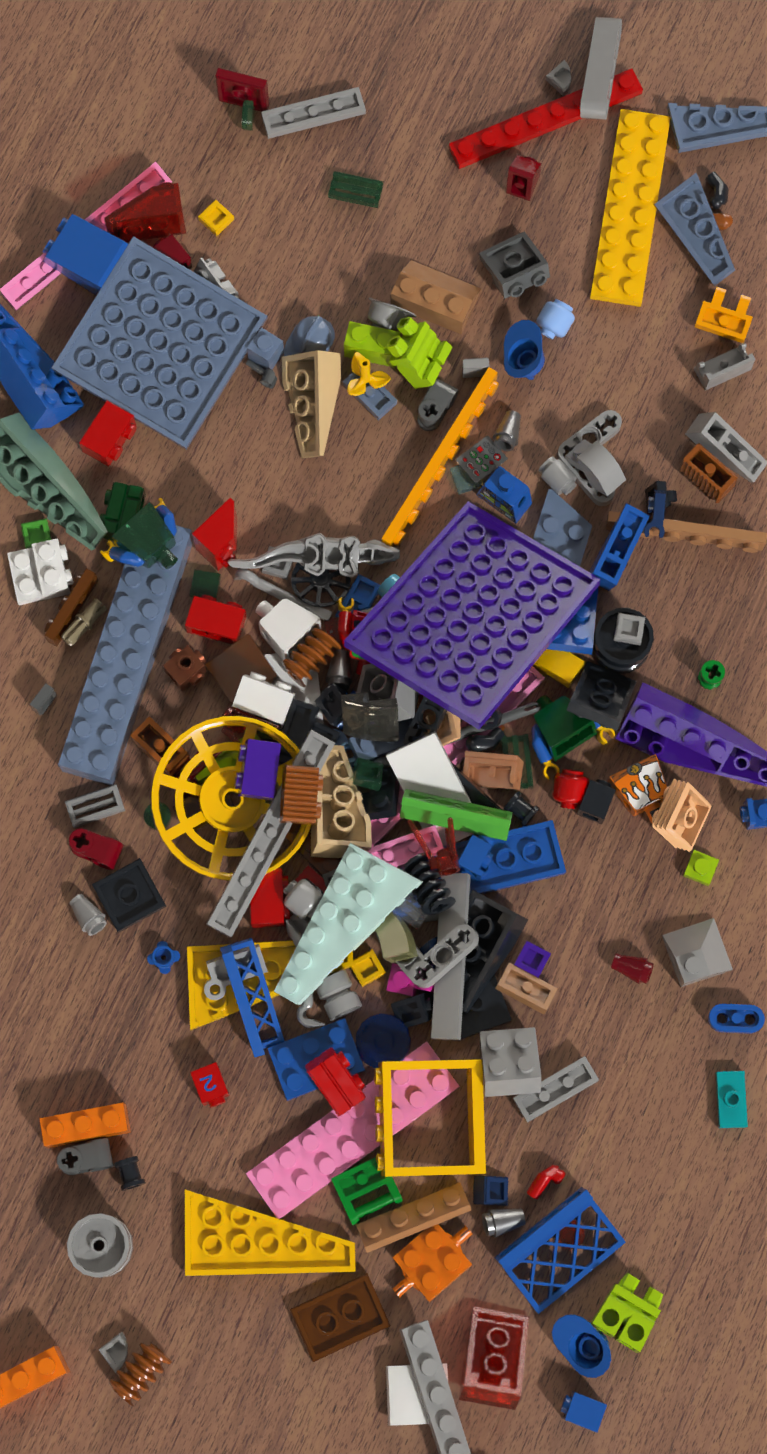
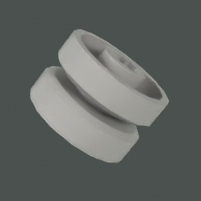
[67,1213,134,1278]

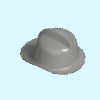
[368,297,417,331]

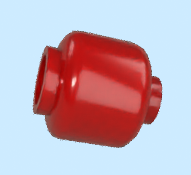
[552,769,589,809]

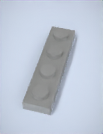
[261,87,366,139]

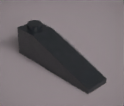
[462,890,528,1013]

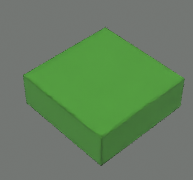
[21,518,52,549]

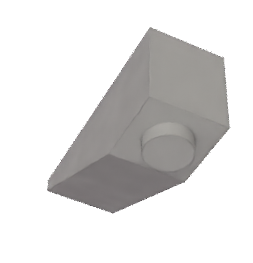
[685,412,767,483]

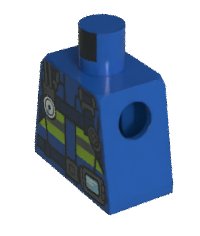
[476,466,532,524]

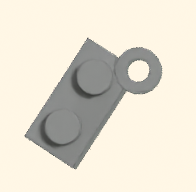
[204,944,268,1000]

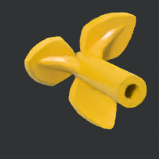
[347,352,391,396]

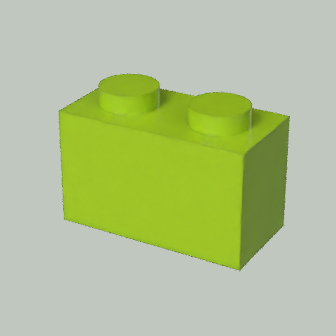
[344,321,400,368]

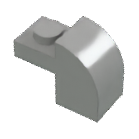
[565,439,626,496]

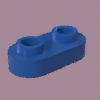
[708,1004,765,1034]

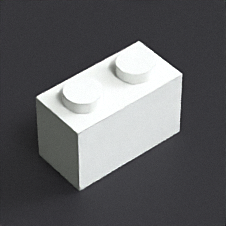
[232,672,296,725]

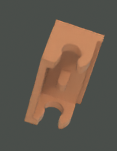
[463,751,524,791]

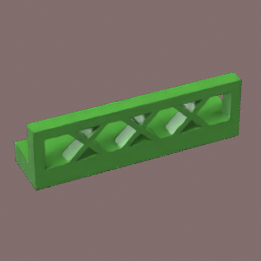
[400,789,513,841]

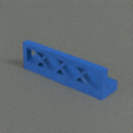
[220,938,284,1058]

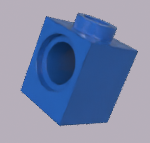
[560,1391,607,1433]

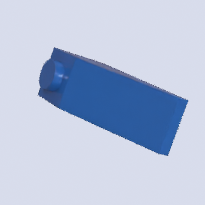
[589,503,650,591]

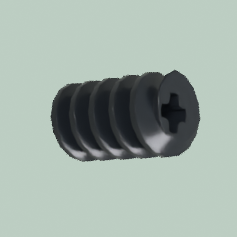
[402,853,456,915]

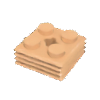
[652,779,712,852]

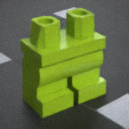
[386,317,452,389]
[590,1273,663,1353]

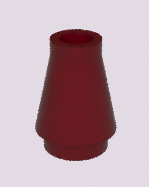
[611,953,654,984]

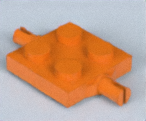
[392,1224,473,1303]

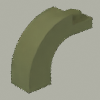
[375,912,418,963]

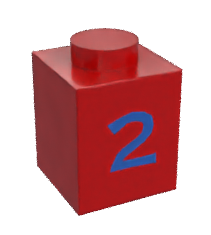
[190,1062,230,1108]

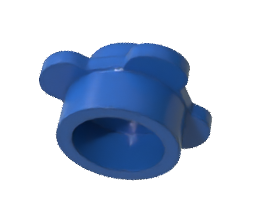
[147,941,180,974]

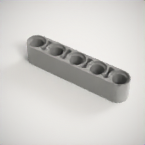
[580,17,622,120]

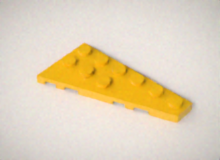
[185,1189,356,1276]

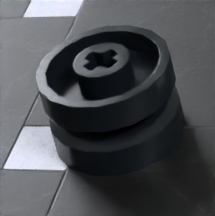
[592,608,654,674]

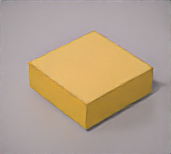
[198,200,234,237]
[351,949,386,987]

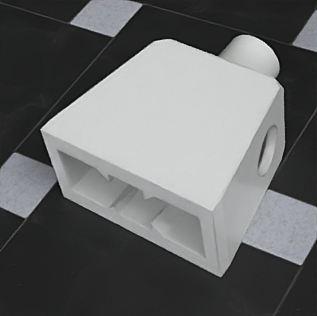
[255,599,321,661]

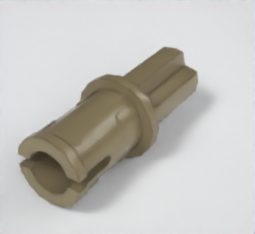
[61,598,107,646]

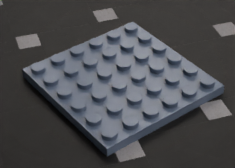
[52,236,268,450]

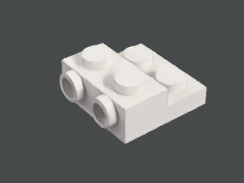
[7,538,73,605]

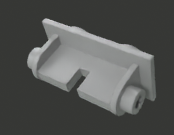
[194,258,239,299]

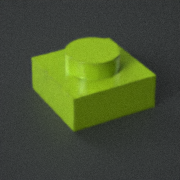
[683,850,719,886]

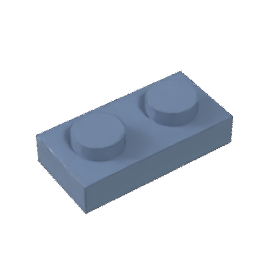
[343,373,397,421]

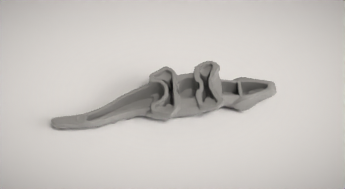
[228,533,400,577]

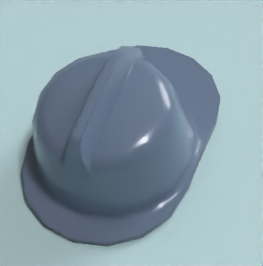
[284,315,335,356]

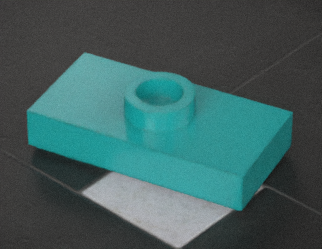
[716,1071,748,1129]

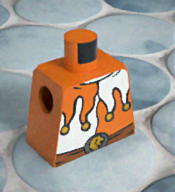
[607,754,667,824]

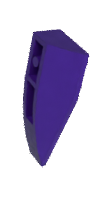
[615,682,767,787]

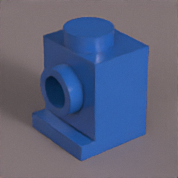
[456,835,494,881]

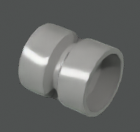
[316,970,362,1021]

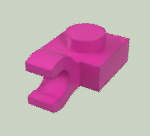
[386,964,434,996]

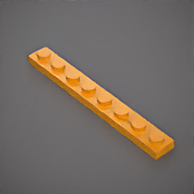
[381,367,499,547]

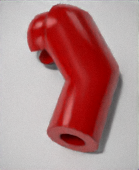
[526,1165,566,1200]

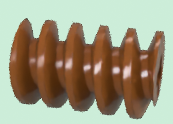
[282,628,341,687]
[109,1342,172,1407]

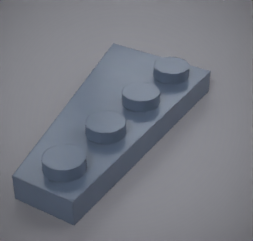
[667,103,767,153]
[655,173,736,286]

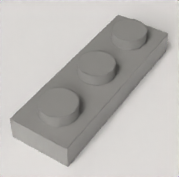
[513,1056,599,1123]

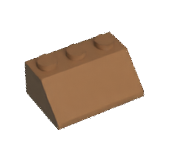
[391,260,482,335]

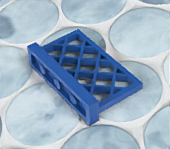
[494,1187,626,1314]

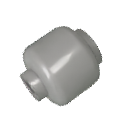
[283,878,324,919]

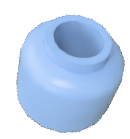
[536,299,575,340]

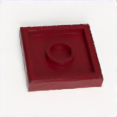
[215,68,269,112]

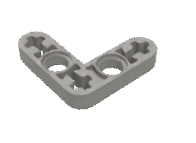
[557,410,622,506]
[377,924,479,988]

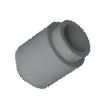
[538,456,577,495]

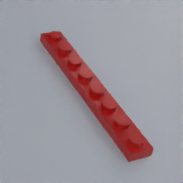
[448,68,643,169]

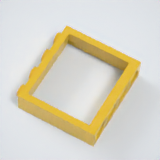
[374,1059,486,1177]

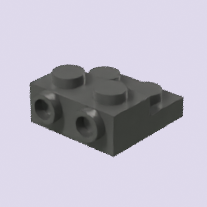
[479,231,550,299]

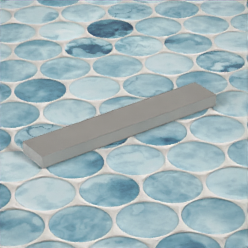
[431,873,471,1040]

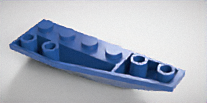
[0,304,84,430]

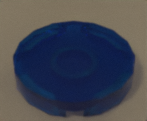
[356,1013,411,1068]

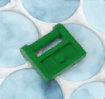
[331,1157,403,1226]

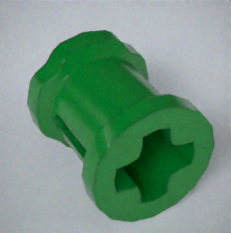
[698,660,725,690]

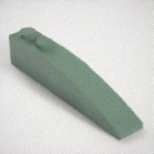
[0,412,107,551]

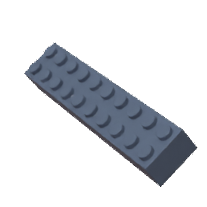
[58,516,194,786]

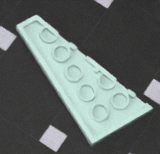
[274,843,423,1005]

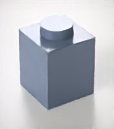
[247,327,284,369]

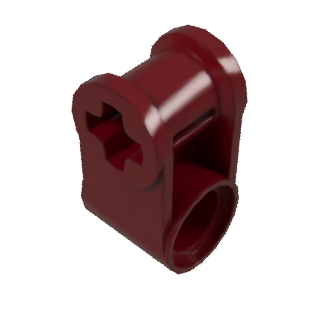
[69,828,124,870]

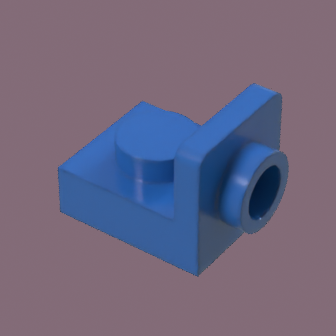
[740,798,767,830]

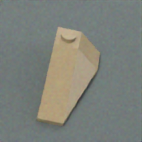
[282,350,341,458]
[311,745,372,858]

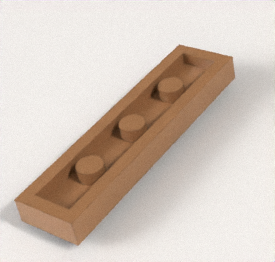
[356,1182,471,1253]

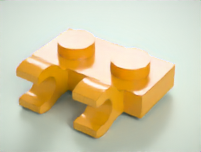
[695,287,753,343]

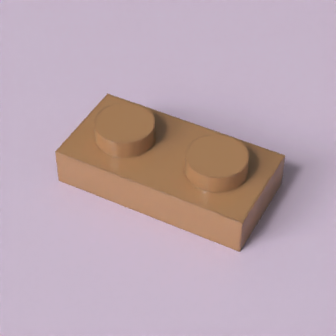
[495,963,558,1015]

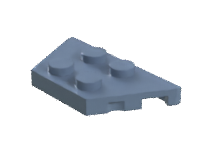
[533,489,592,567]

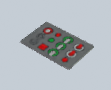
[456,436,508,483]

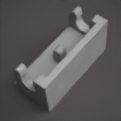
[693,342,755,391]

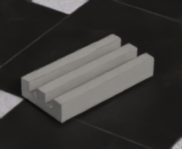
[65,784,125,828]

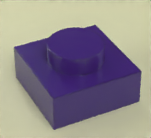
[514,941,551,978]

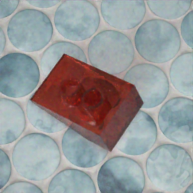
[104,182,187,242]
[459,1306,529,1410]

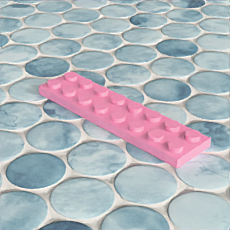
[246,1041,460,1219]

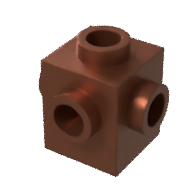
[163,645,207,692]

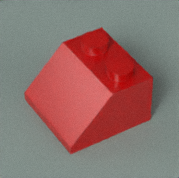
[192,498,237,571]

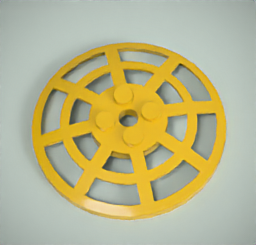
[151,716,311,881]

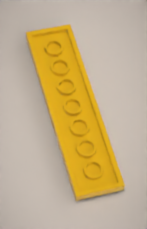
[590,109,671,307]

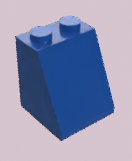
[42,214,128,295]

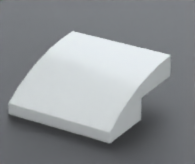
[386,1363,448,1426]

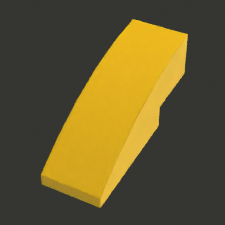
[533,649,585,688]

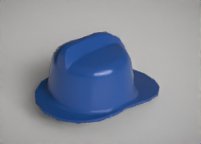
[504,320,545,380]
[552,1314,611,1378]

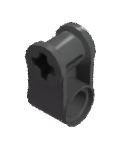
[417,379,459,431]
[57,1138,114,1175]

